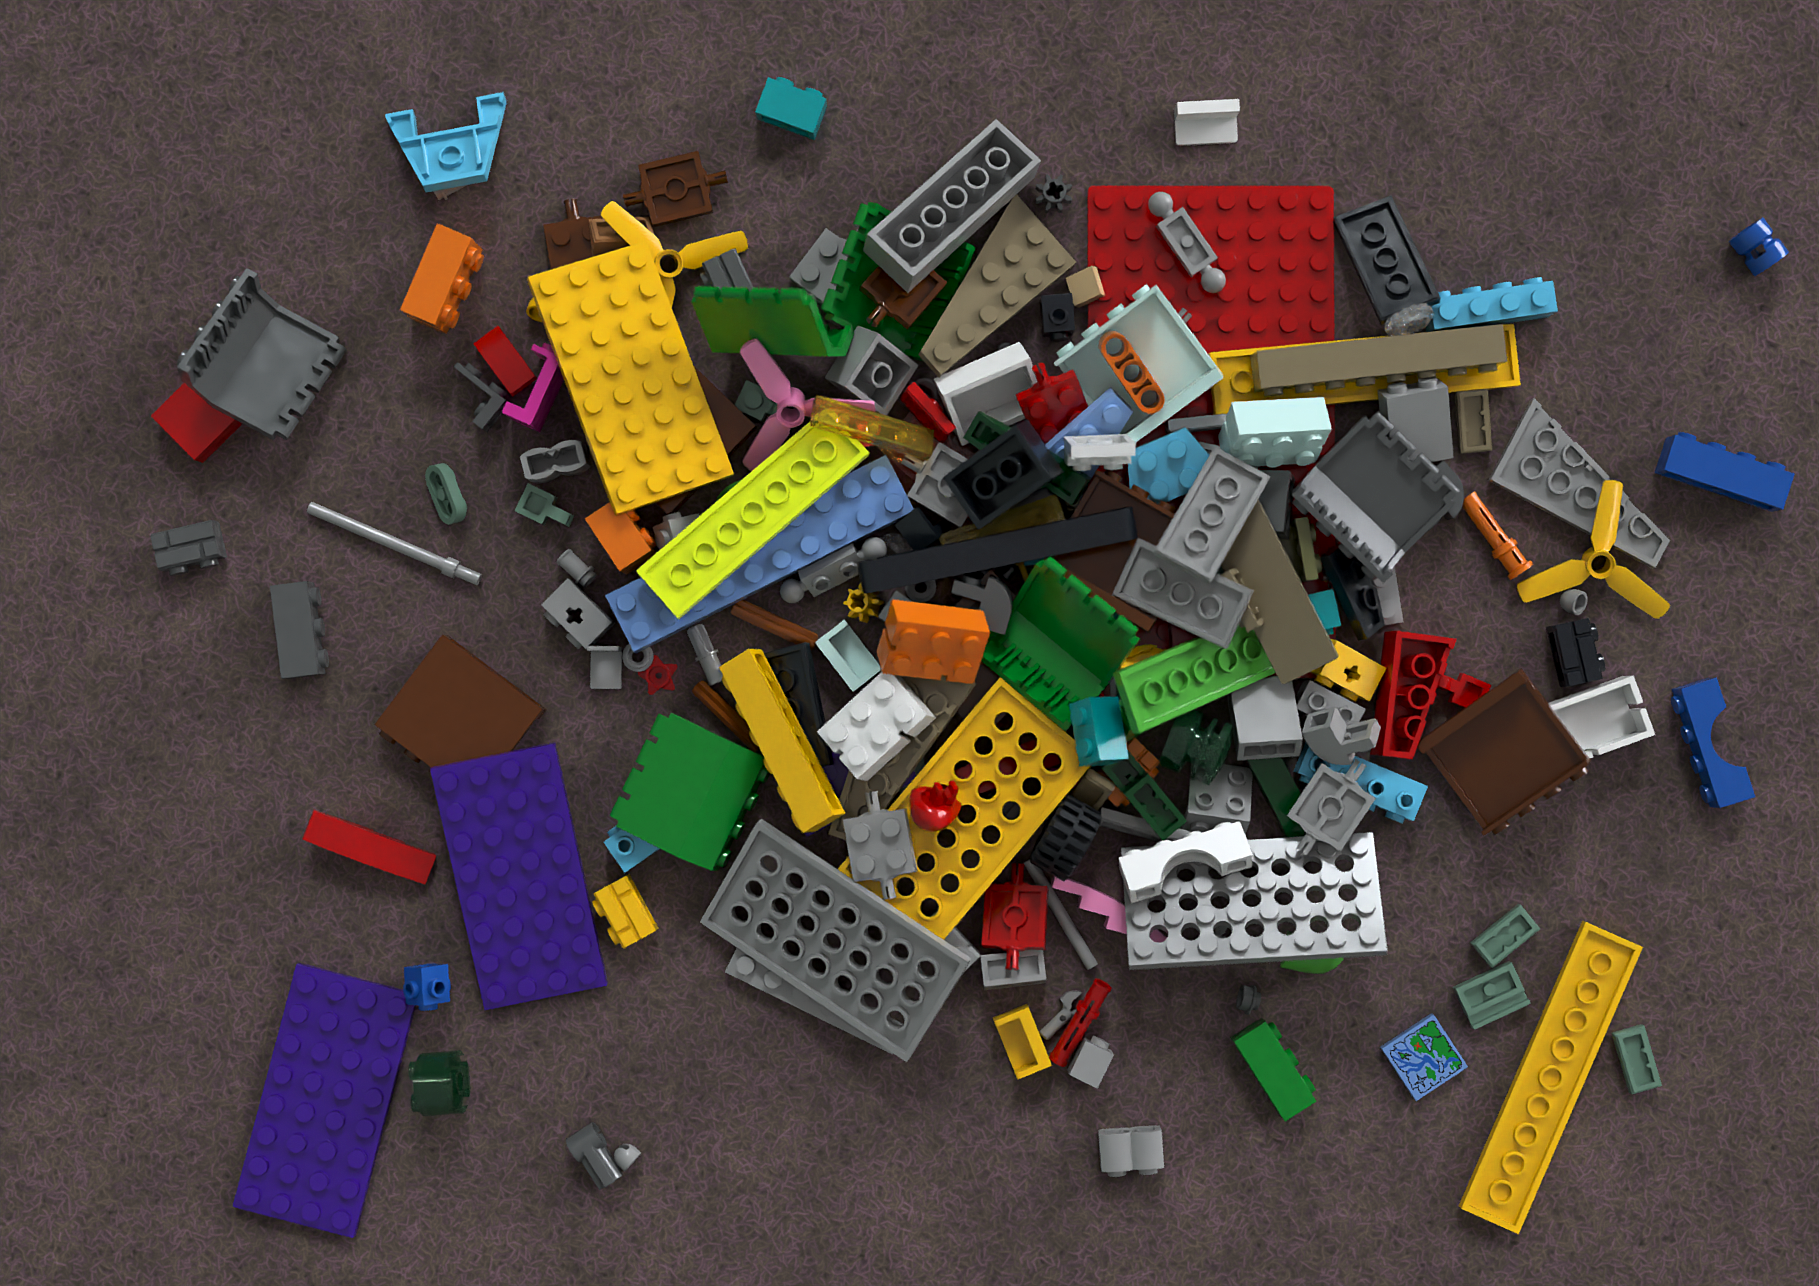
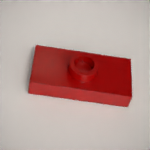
[900,382,956,444]

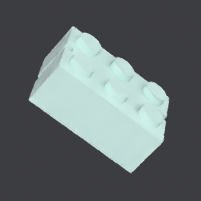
[1218,397,1332,468]

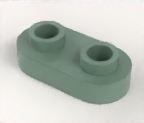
[425,463,467,524]

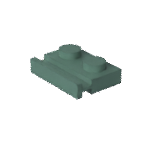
[1453,961,1531,1030]

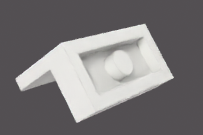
[1174,99,1240,146]

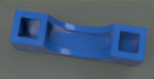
[1671,677,1755,808]

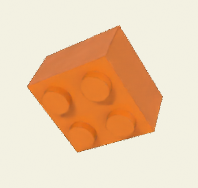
[585,502,656,575]

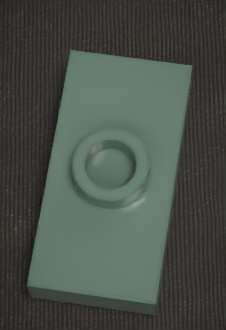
[1470,904,1540,968]
[1611,1024,1662,1095]

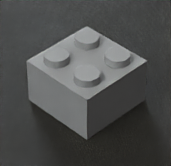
[825,325,918,418]

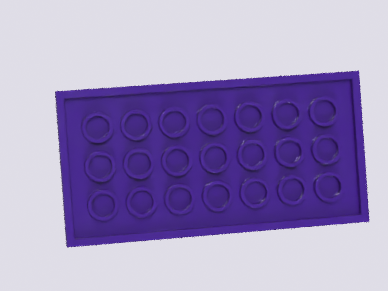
[430,742,608,1010]
[232,963,416,1238]

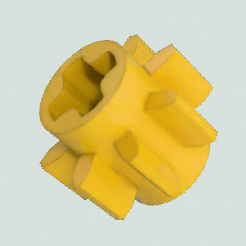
[843,583,884,623]

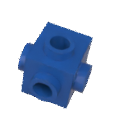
[403,963,451,1011]

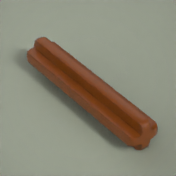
[731,600,818,650]
[692,680,760,753]

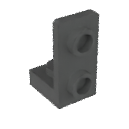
[454,362,507,432]

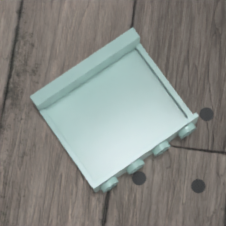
[1054,284,1224,443]

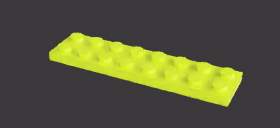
[636,407,869,620]

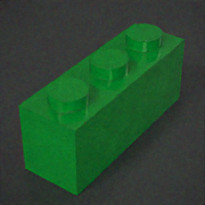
[1230,1018,1317,1121]

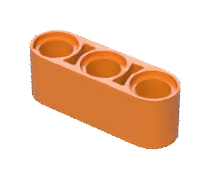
[1098,331,1165,414]

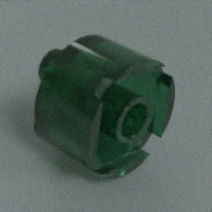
[408,1050,471,1117]

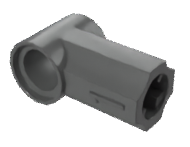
[565,1122,623,1190]

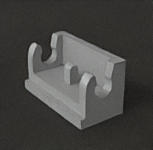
[980,950,1047,990]

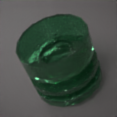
[1159,709,1234,786]

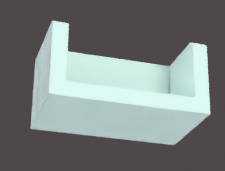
[815,620,881,692]

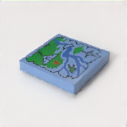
[1380,1013,1468,1101]

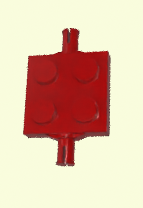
[1015,363,1088,444]
[981,863,1049,970]

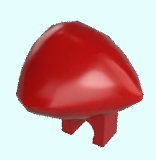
[909,781,962,832]

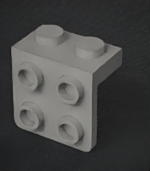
[1182,760,1253,834]

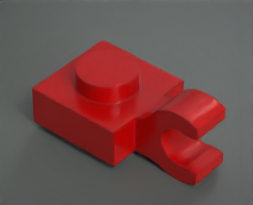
[1437,673,1491,708]

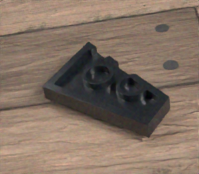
[1320,542,1385,641]

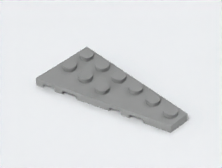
[1488,398,1670,568]

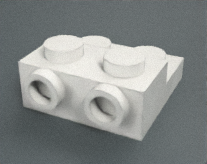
[1064,434,1136,471]

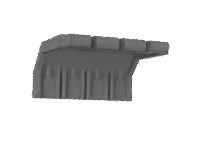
[177,268,347,440]
[1292,411,1460,583]

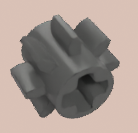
[1035,174,1072,213]

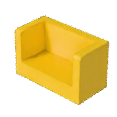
[993,1004,1052,1080]

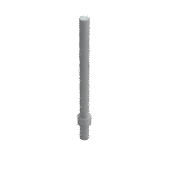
[307,502,482,585]

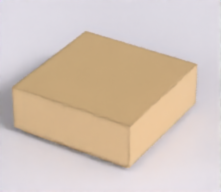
[1066,266,1105,308]

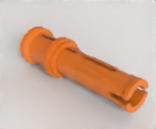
[1462,491,1533,580]

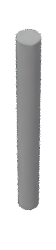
[1023,859,1098,970]

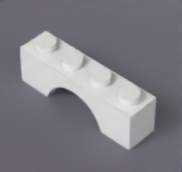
[1119,821,1252,903]

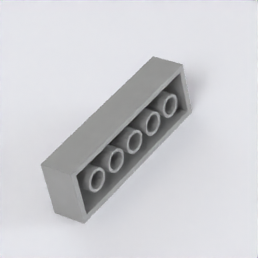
[863,119,1041,293]

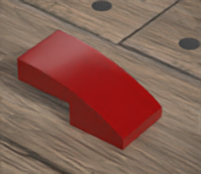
[473,326,538,397]

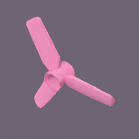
[740,338,876,471]

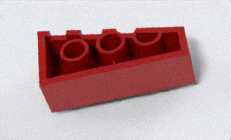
[1370,631,1457,759]

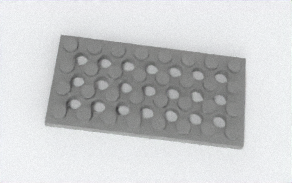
[700,819,972,1062]
[1121,832,1387,970]

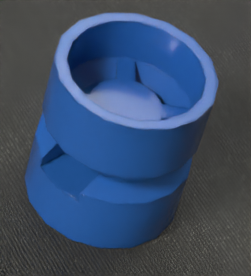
[1729,217,1789,276]

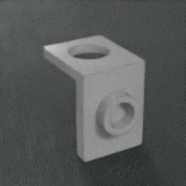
[587,646,623,689]

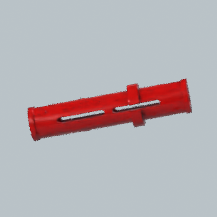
[1049,978,1112,1067]

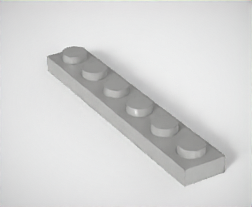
[725,948,903,1054]

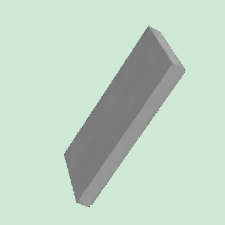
[1153,446,1271,585]
[1112,538,1254,649]

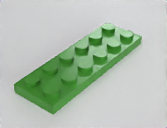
[1113,625,1276,733]

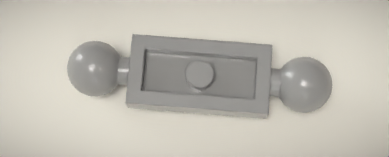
[1148,192,1226,293]
[780,537,887,604]

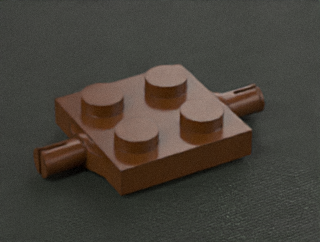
[623,151,728,227]
[543,199,603,270]
[859,266,947,330]

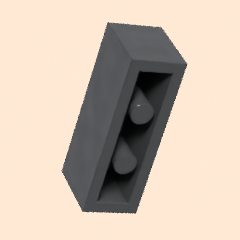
[270,581,329,679]

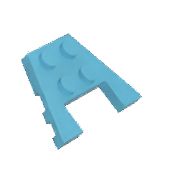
[385,92,507,193]
[1128,427,1209,504]

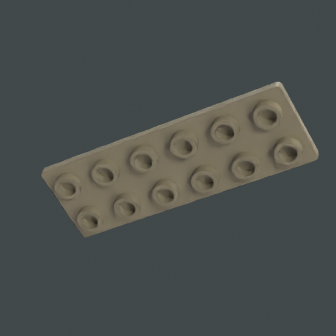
[1221,499,1339,684]

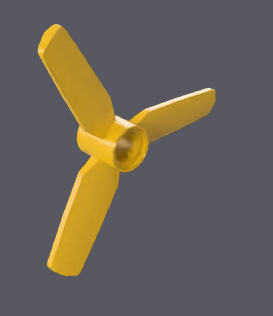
[600,201,748,307]
[1517,480,1670,619]

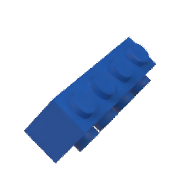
[1655,432,1795,512]

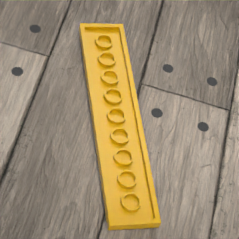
[1208,324,1521,415]
[1459,921,1643,1234]

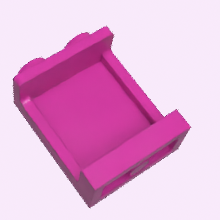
[502,343,564,432]

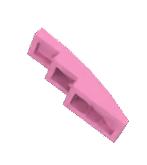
[1051,876,1167,943]

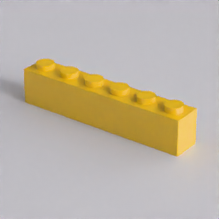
[719,649,846,833]

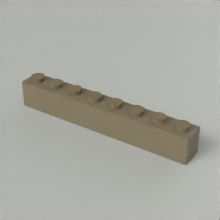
[1250,324,1507,397]

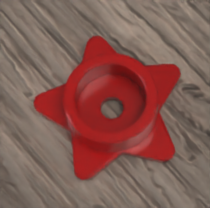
[638,655,678,695]

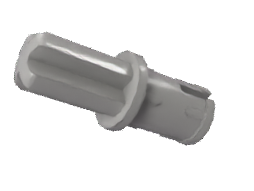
[687,624,723,686]

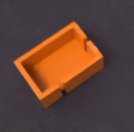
[400,223,484,334]
[877,599,990,684]

